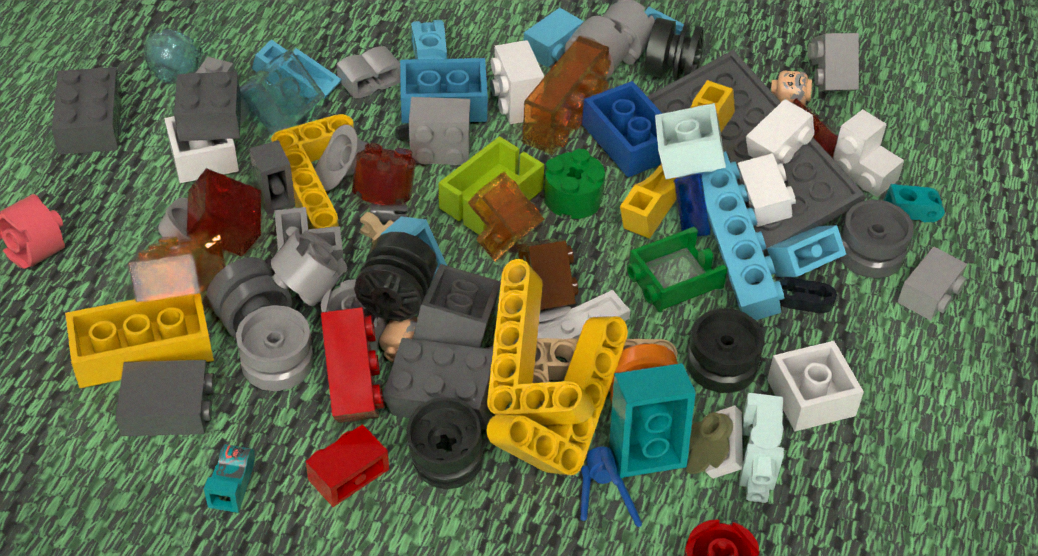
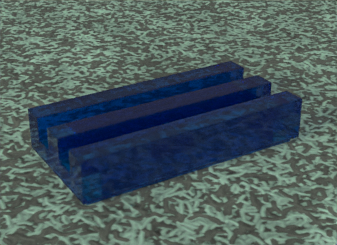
[674,174,710,237]

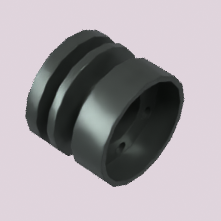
[644,18,704,81]
[354,231,438,321]
[406,397,485,490]

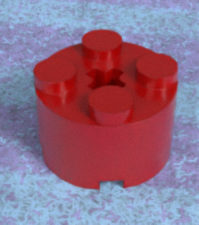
[684,520,759,556]

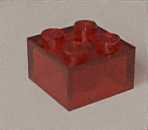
[186,168,261,256]

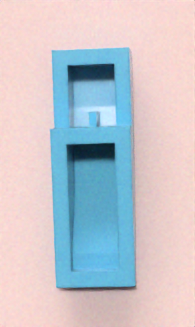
[252,39,342,99]

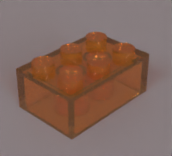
[128,231,226,302]

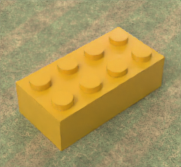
[65,287,214,388]

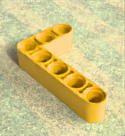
[271,114,354,230]
[487,259,595,425]
[487,316,628,475]

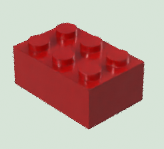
[321,307,384,423]

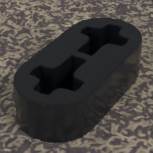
[779,278,837,313]

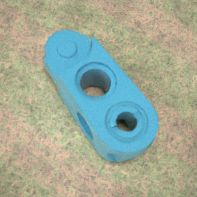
[411,20,447,59]

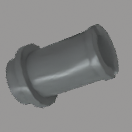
[370,201,407,223]

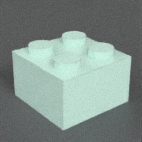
[655,103,726,179]

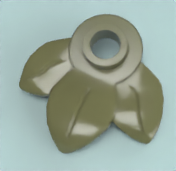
[686,412,733,474]

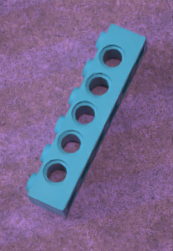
[694,151,784,320]

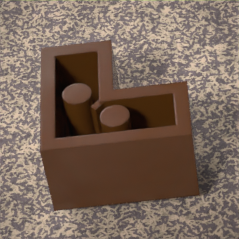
[516,238,579,310]

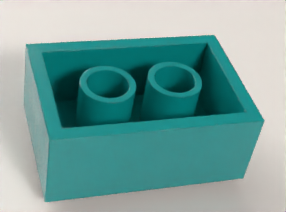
[609,363,696,478]

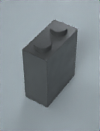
[116,360,215,436]

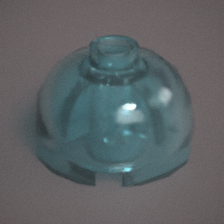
[144,29,203,82]

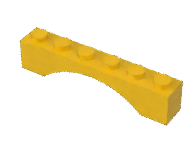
[620,80,735,239]

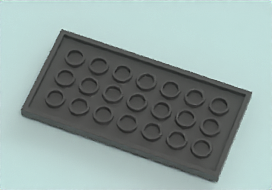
[647,50,865,257]

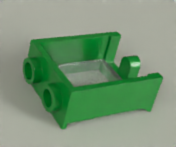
[627,227,728,313]

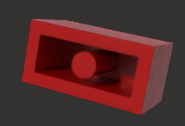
[306,424,389,507]

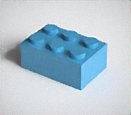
[400,58,488,123]

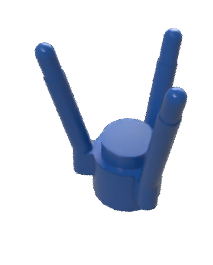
[580,446,642,527]

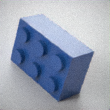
[582,81,663,177]

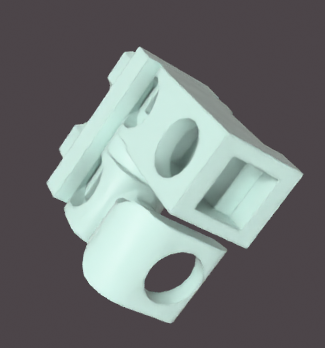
[739,393,784,503]

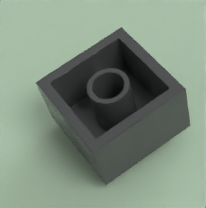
[174,72,241,141]

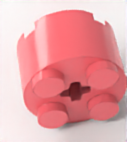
[0,194,65,269]

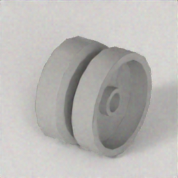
[236,305,314,391]

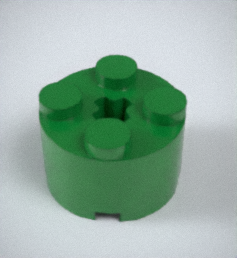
[544,148,605,219]

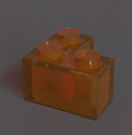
[468,171,545,262]

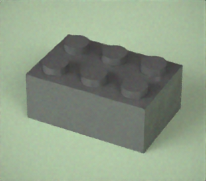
[52,67,122,154]
[413,264,501,348]
[382,338,493,429]

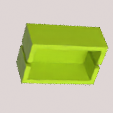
[438,136,544,238]

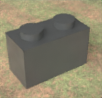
[249,140,295,214]

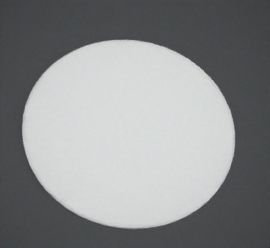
[539,305,571,322]

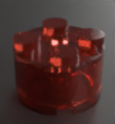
[352,143,416,205]

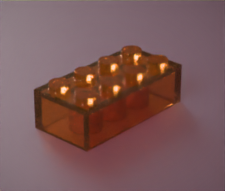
[523,36,611,155]

